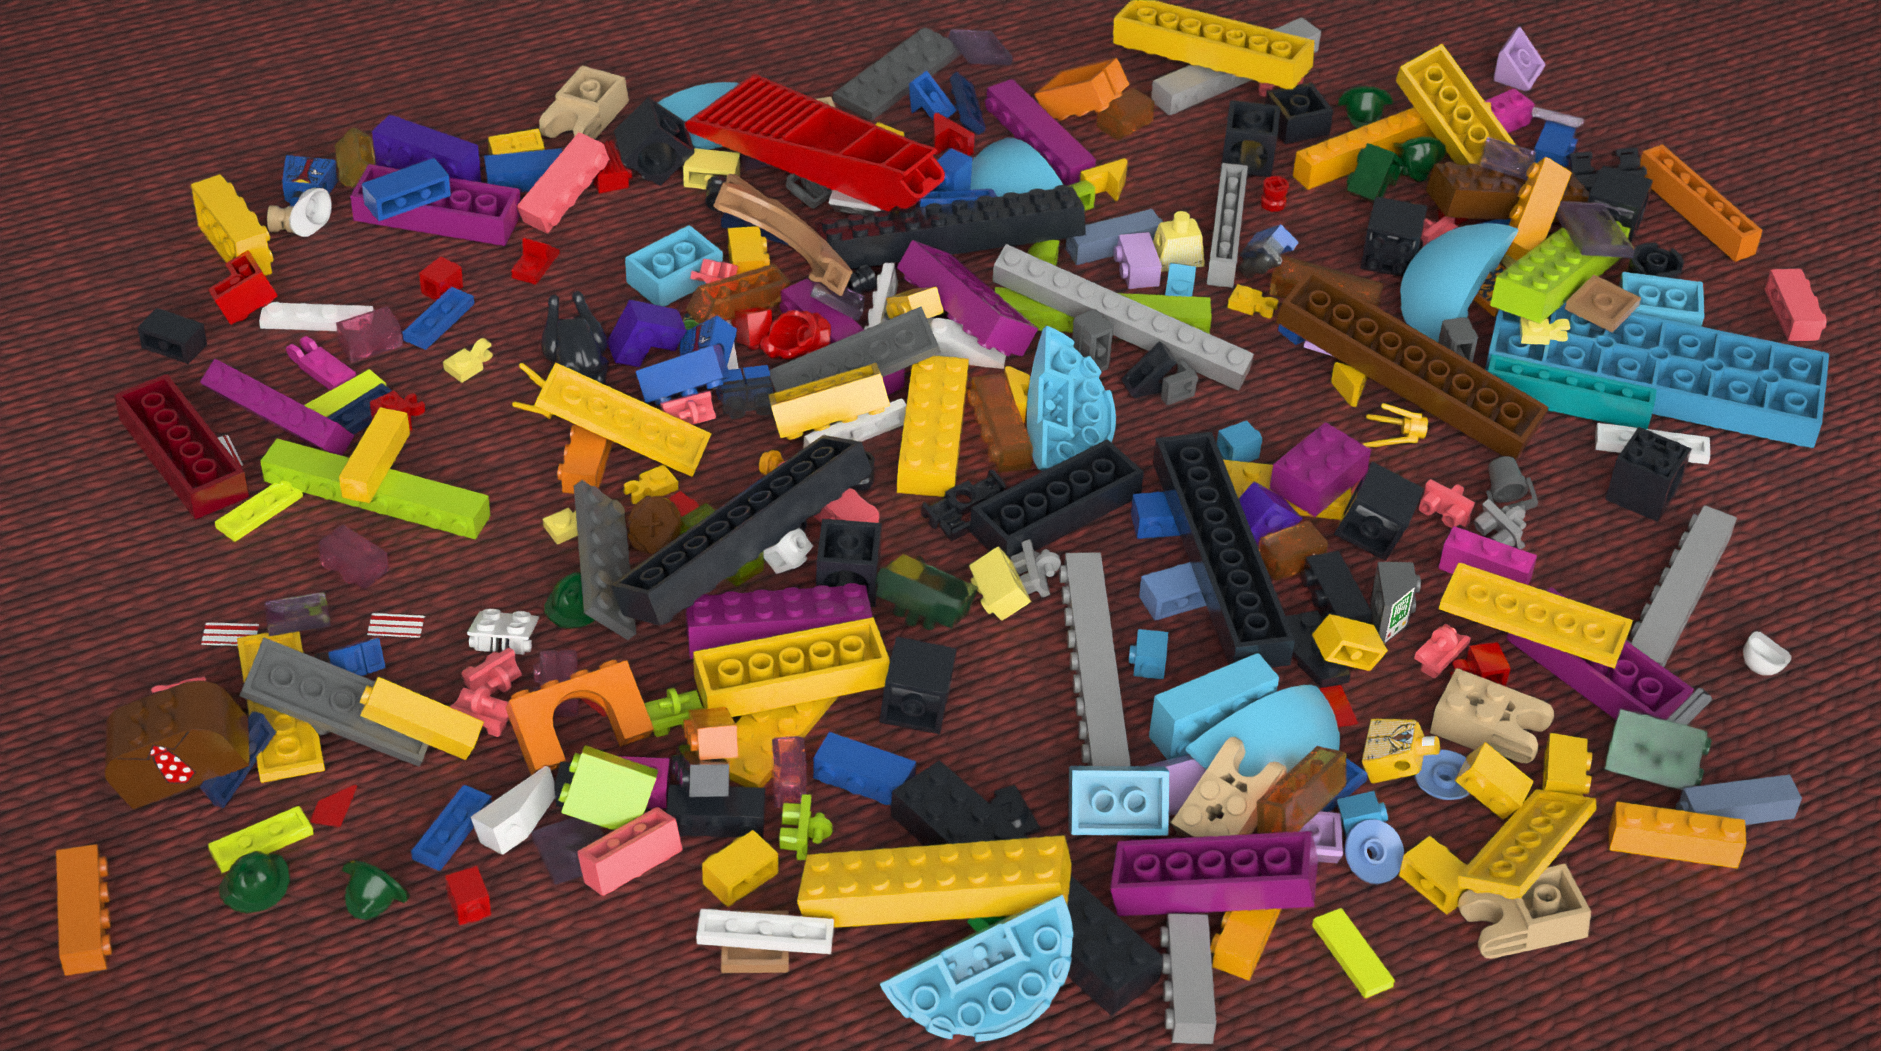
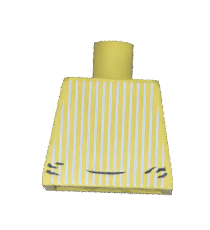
[1153,211,1204,272]

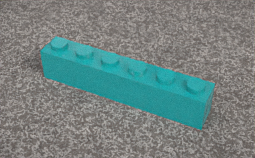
[1488,354,1657,429]

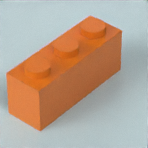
[683,707,738,760]

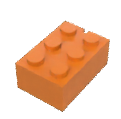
[1035,58,1129,121]

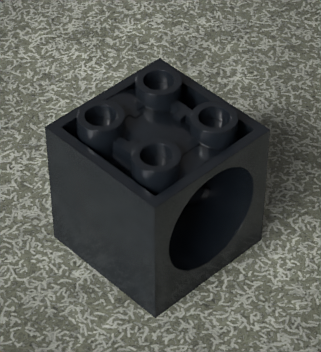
[614,97,695,186]
[1221,100,1281,177]
[1585,166,1653,249]
[1360,196,1428,277]
[1605,427,1692,522]
[1334,461,1424,561]
[816,519,882,607]
[879,637,957,734]

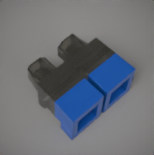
[1238,224,1299,279]
[716,365,773,419]
[314,638,386,676]

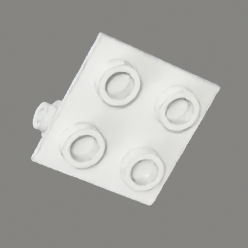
[467,609,539,655]

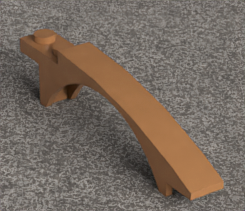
[713,174,853,296]

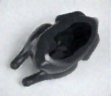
[541,291,609,385]

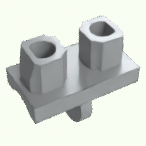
[1474,499,1526,550]
[1010,539,1061,598]

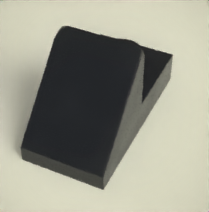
[1121,341,1177,398]

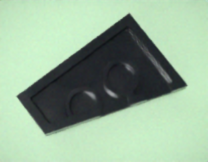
[1286,610,1351,688]

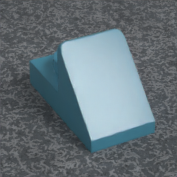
[1165,263,1196,297]

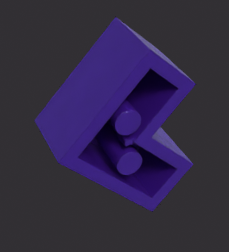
[607,300,687,367]
[1239,481,1303,547]

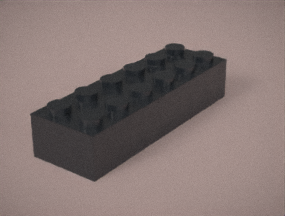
[970,439,1144,559]

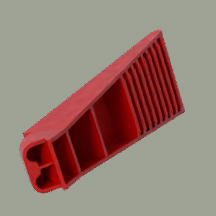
[685,74,945,212]

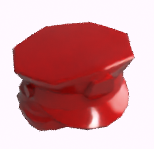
[760,310,831,359]

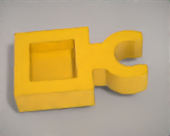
[1227,284,1279,318]
[624,464,678,504]

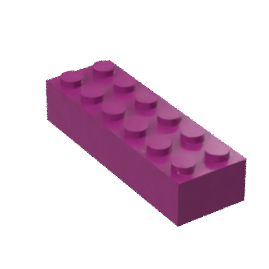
[350,164,520,246]
[897,240,1038,357]
[685,583,872,659]
[1507,587,1694,743]
[1111,831,1318,916]

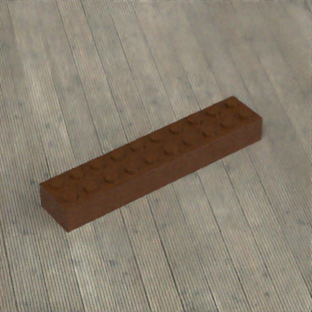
[1276,268,1549,460]

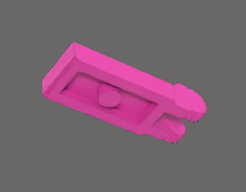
[286,336,356,391]

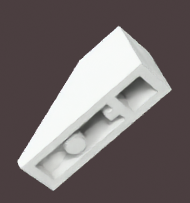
[927,318,1006,369]
[471,766,555,855]

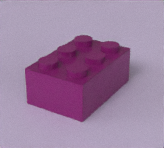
[1269,422,1371,517]

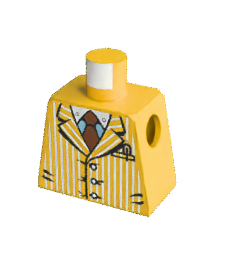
[1362,719,1440,783]

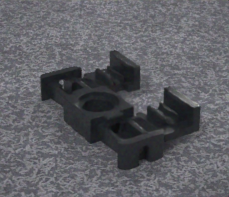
[1566,147,1647,191]
[921,470,1006,542]

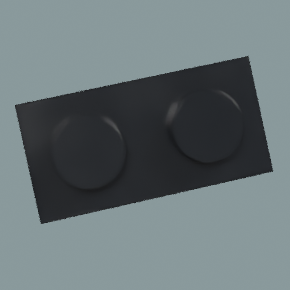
[137,308,207,364]

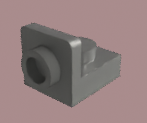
[1161,360,1198,405]

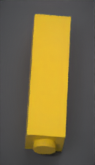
[339,407,410,503]
[359,677,484,760]

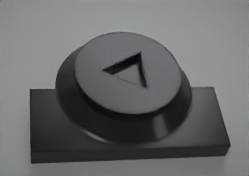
[988,784,1040,836]

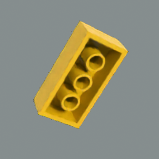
[191,174,273,276]
[769,363,890,439]

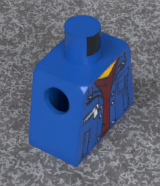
[282,155,338,206]
[680,315,737,365]

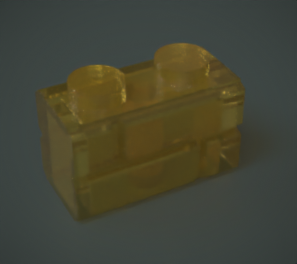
[335,128,376,188]

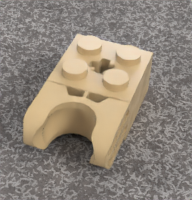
[539,66,629,139]
[1430,668,1554,763]
[1171,737,1287,838]
[1458,864,1591,959]

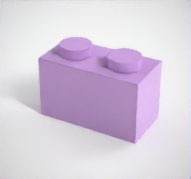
[1114,232,1162,289]

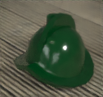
[1338,86,1393,129]
[1393,137,1446,182]
[544,572,595,629]
[219,851,290,914]
[342,860,410,920]

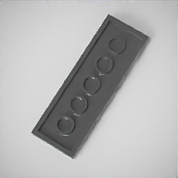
[833,27,963,121]
[769,306,941,392]
[574,480,636,640]
[239,638,428,767]

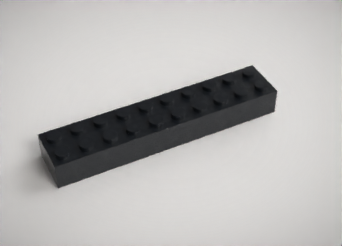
[815,185,1086,269]
[1153,432,1295,668]
[611,435,872,625]
[891,760,1163,1016]

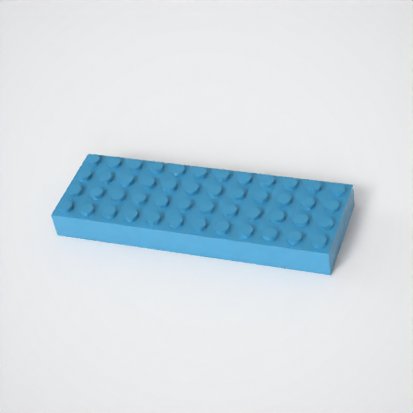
[1485,303,1829,448]

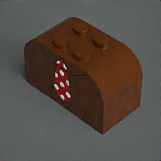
[105,681,249,809]

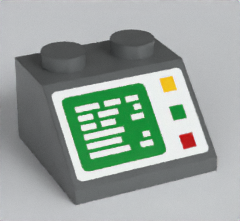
[1369,562,1421,645]

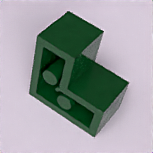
[1346,143,1405,203]

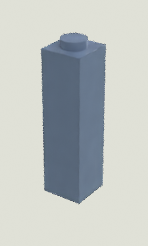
[1066,209,1163,265]
[1676,775,1802,825]

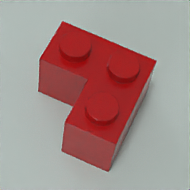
[208,250,278,325]

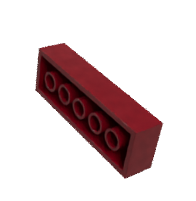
[114,374,249,520]

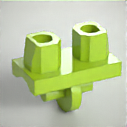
[644,687,704,737]
[780,794,833,860]

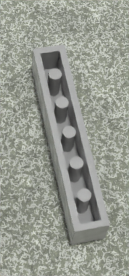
[1207,163,1248,288]

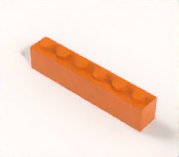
[1639,144,1762,262]

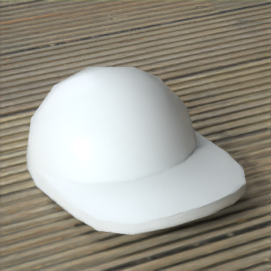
[289,188,332,236]
[1743,631,1792,676]

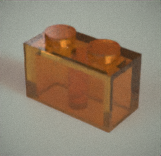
[1097,88,1155,141]
[1258,520,1328,581]

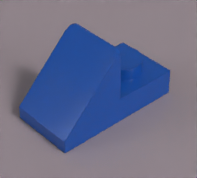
[909,71,957,120]

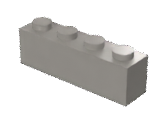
[1160,914,1216,1044]

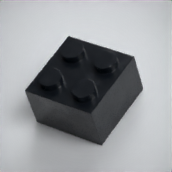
[1265,82,1333,144]

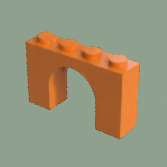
[505,660,654,776]

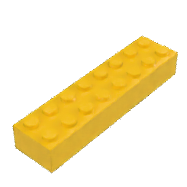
[1114,0,1314,90]
[797,836,1072,928]

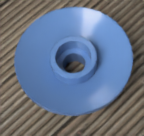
[1414,750,1470,800]
[1345,819,1404,884]

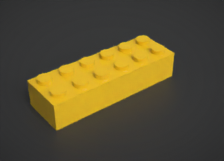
[1396,44,1528,168]
[897,356,969,497]
[693,617,890,717]

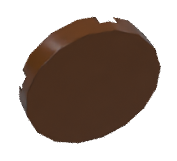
[627,496,682,554]

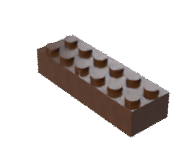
[1426,162,1590,223]

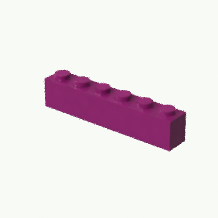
[985,79,1096,185]
[780,278,905,395]
[200,359,354,456]

